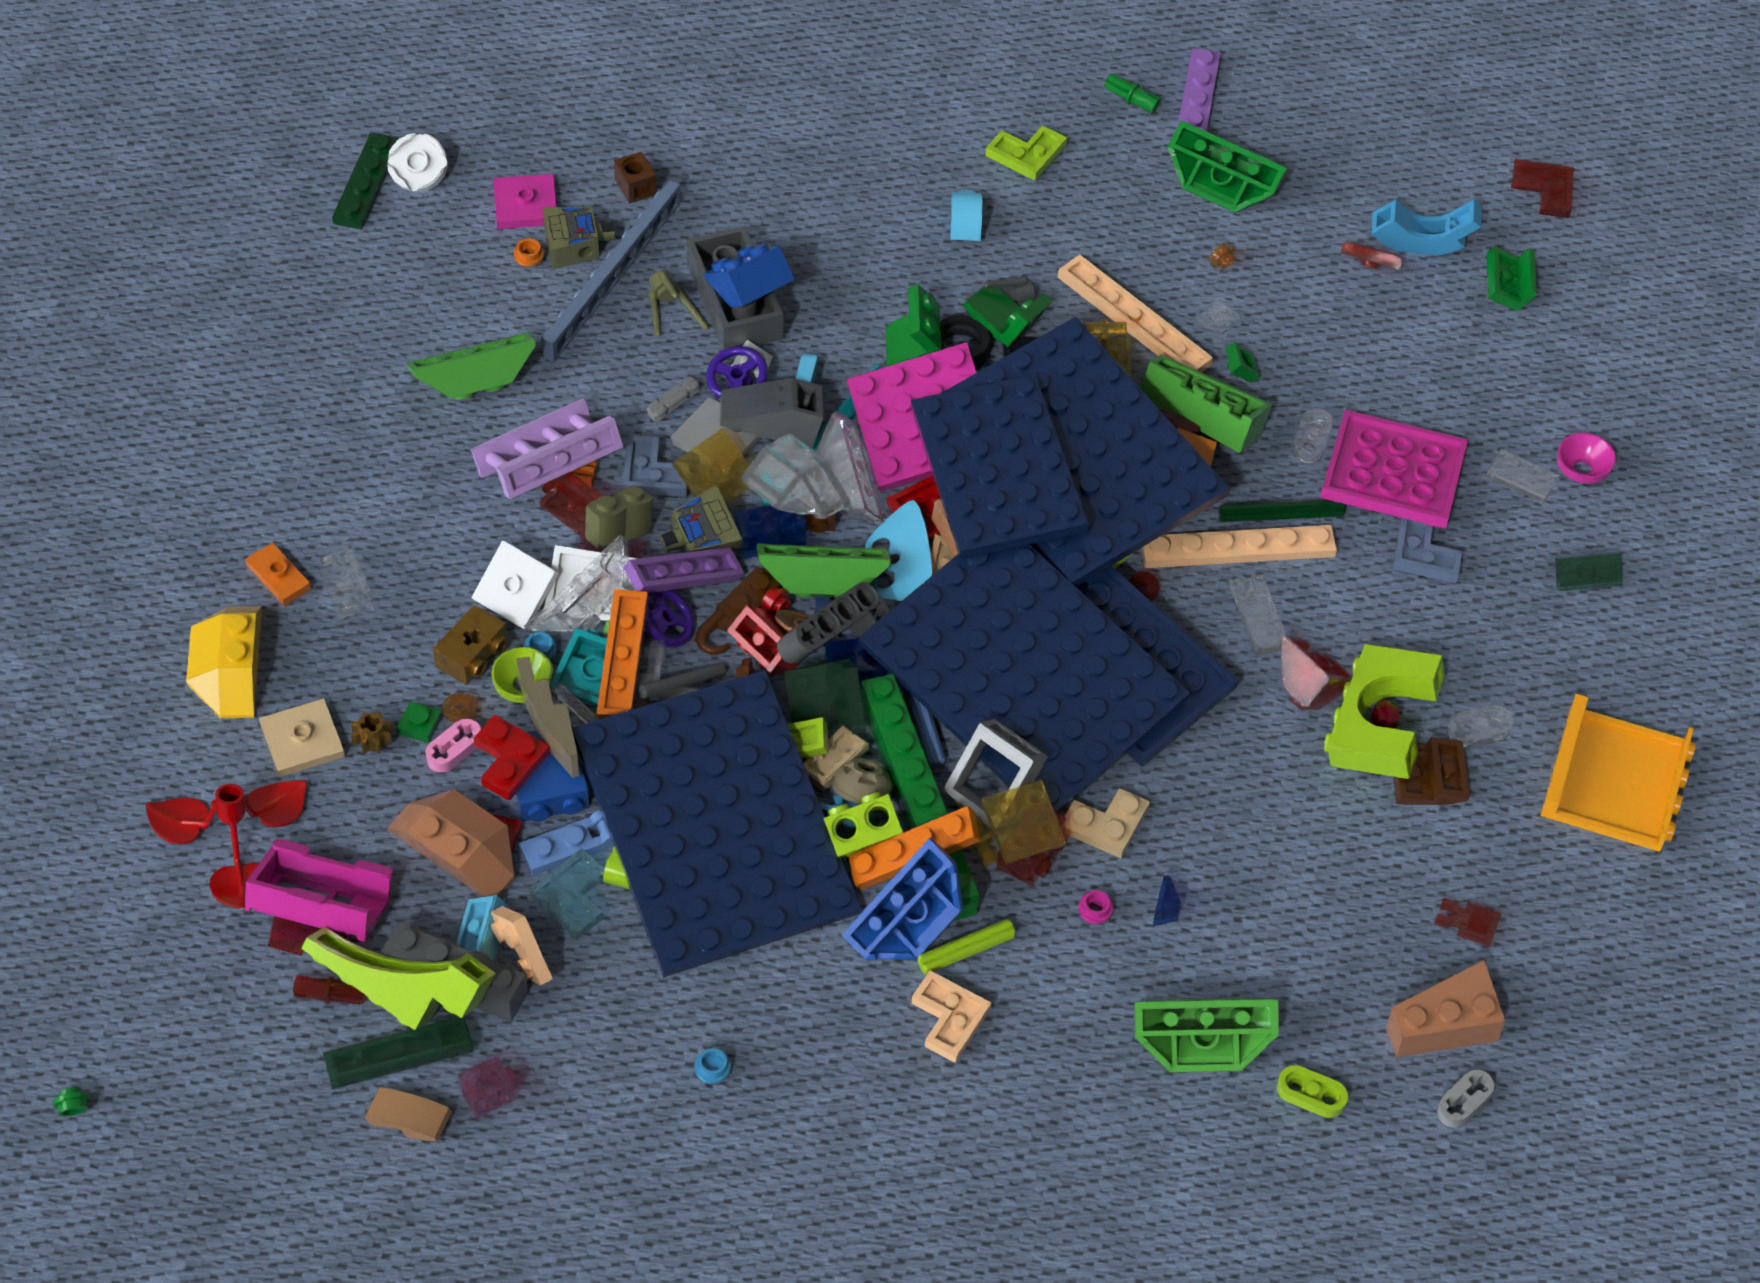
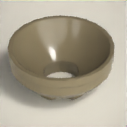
[832,758,894,804]

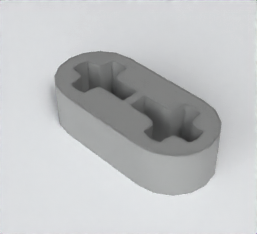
[1437,1070,1495,1128]

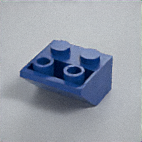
[703,243,794,307]

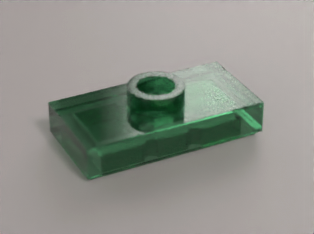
[1555,552,1623,591]

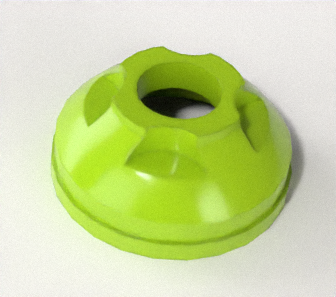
[491,647,553,703]

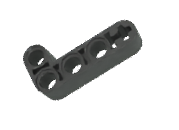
[777,582,890,664]

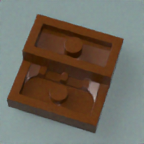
[1393,737,1470,805]

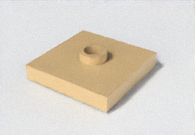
[259,698,345,777]

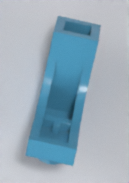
[1371,199,1482,256]

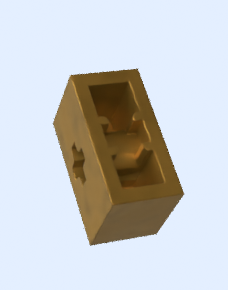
[433,605,508,686]

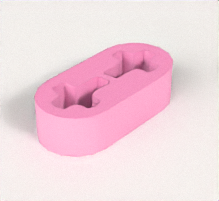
[425,719,481,772]

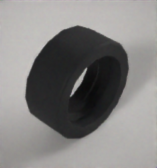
[940,315,991,370]

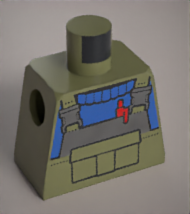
[542,207,615,269]
[659,485,742,553]

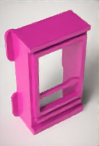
[244,839,393,942]

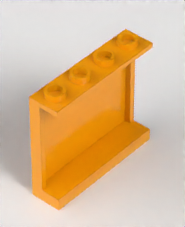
[1540,694,1696,852]

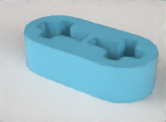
[795,352,819,383]

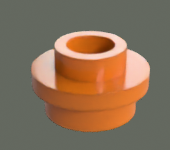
[513,238,544,267]

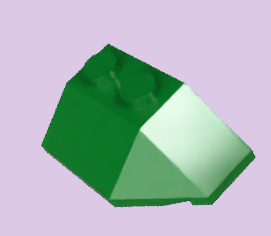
[1168,120,1287,213]

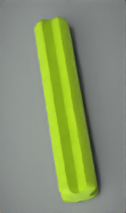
[917,919,1016,974]

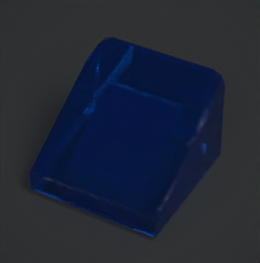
[1153,875,1181,927]

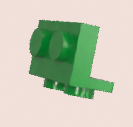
[1487,247,1537,310]

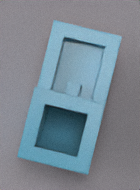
[950,190,982,241]

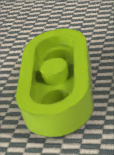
[1276,1065,1348,1118]

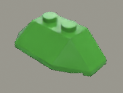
[406,332,536,400]
[757,543,890,599]
[1134,997,1279,1072]

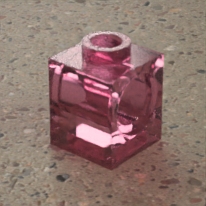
[458,1056,518,1119]

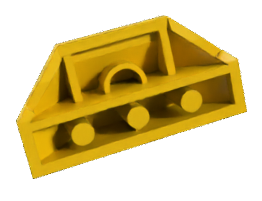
[186,606,262,718]

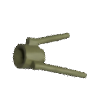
[647,270,709,337]

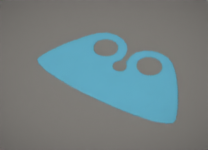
[865,500,932,601]

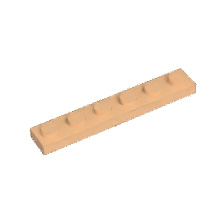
[1058,254,1213,373]
[1141,525,1337,568]

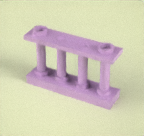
[471,398,623,499]

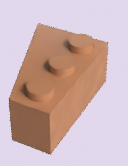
[1386,960,1505,1058]

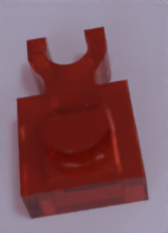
[1434,898,1501,947]

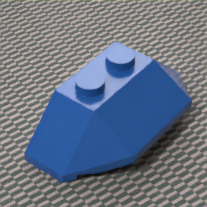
[842,837,964,960]

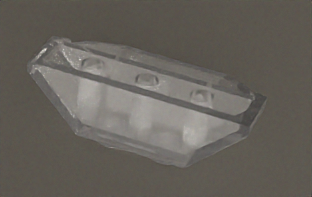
[814,411,887,525]
[741,433,851,519]
[524,535,629,634]

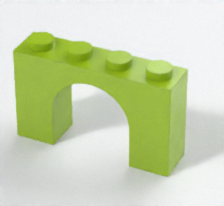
[1324,644,1445,779]

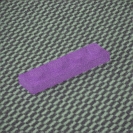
[1177,48,1221,132]
[623,547,745,593]

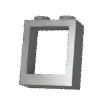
[942,719,1048,829]

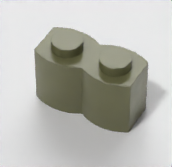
[585,486,653,549]

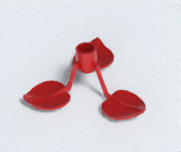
[146,780,306,909]

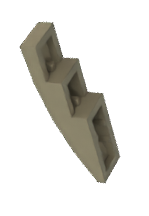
[516,657,579,778]

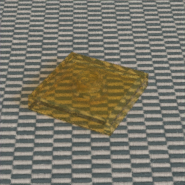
[671,428,760,504]

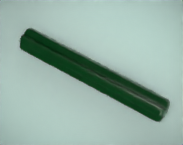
[1218,500,1345,522]

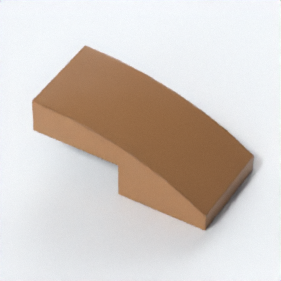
[365,1087,452,1142]

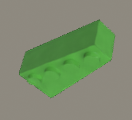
[1141,354,1273,453]

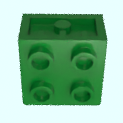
[963,286,1052,347]

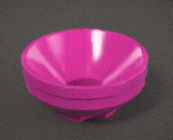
[1557,433,1616,484]

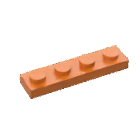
[596,589,649,719]
[849,806,981,890]

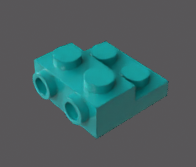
[549,628,607,708]

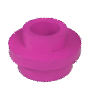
[1078,890,1113,924]

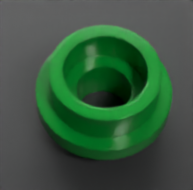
[53,1087,91,1117]

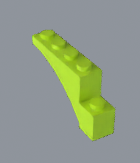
[301,926,496,1030]

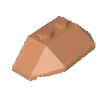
[387,789,515,897]

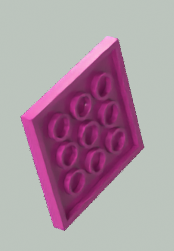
[846,342,976,492]
[1320,410,1468,529]

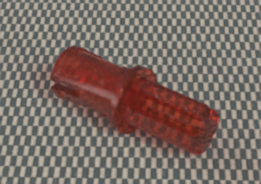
[293,974,366,1005]

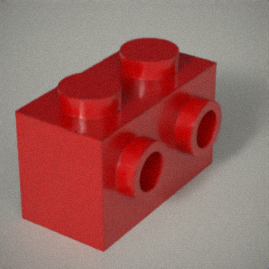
[727,605,801,676]

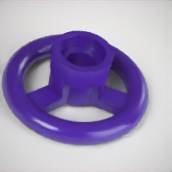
[706,346,768,399]
[645,590,694,648]

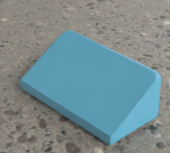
[456,895,510,961]

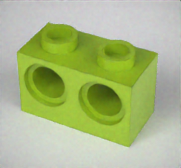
[823,792,903,860]

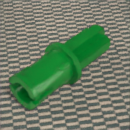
[1104,74,1161,115]

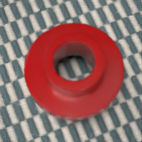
[761,586,791,617]

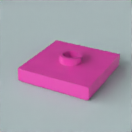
[493,174,556,229]

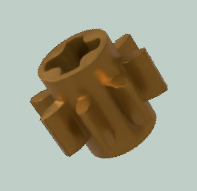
[351,712,393,754]

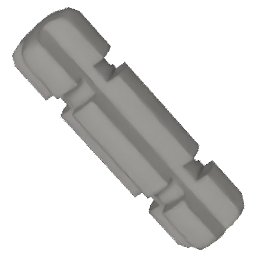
[647,376,700,422]

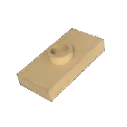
[803,725,869,792]

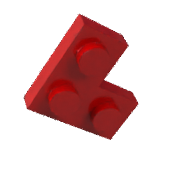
[474,714,550,801]

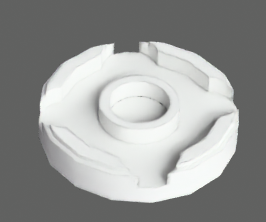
[387,133,448,192]

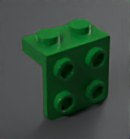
[886,284,941,367]

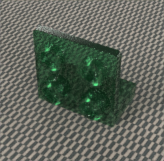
[784,658,866,734]

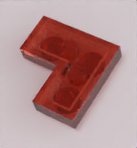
[1511,159,1574,218]

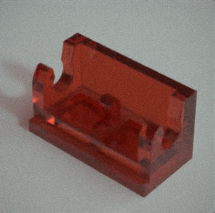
[539,472,602,540]

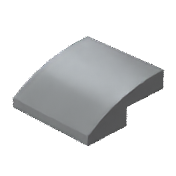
[671,397,760,476]

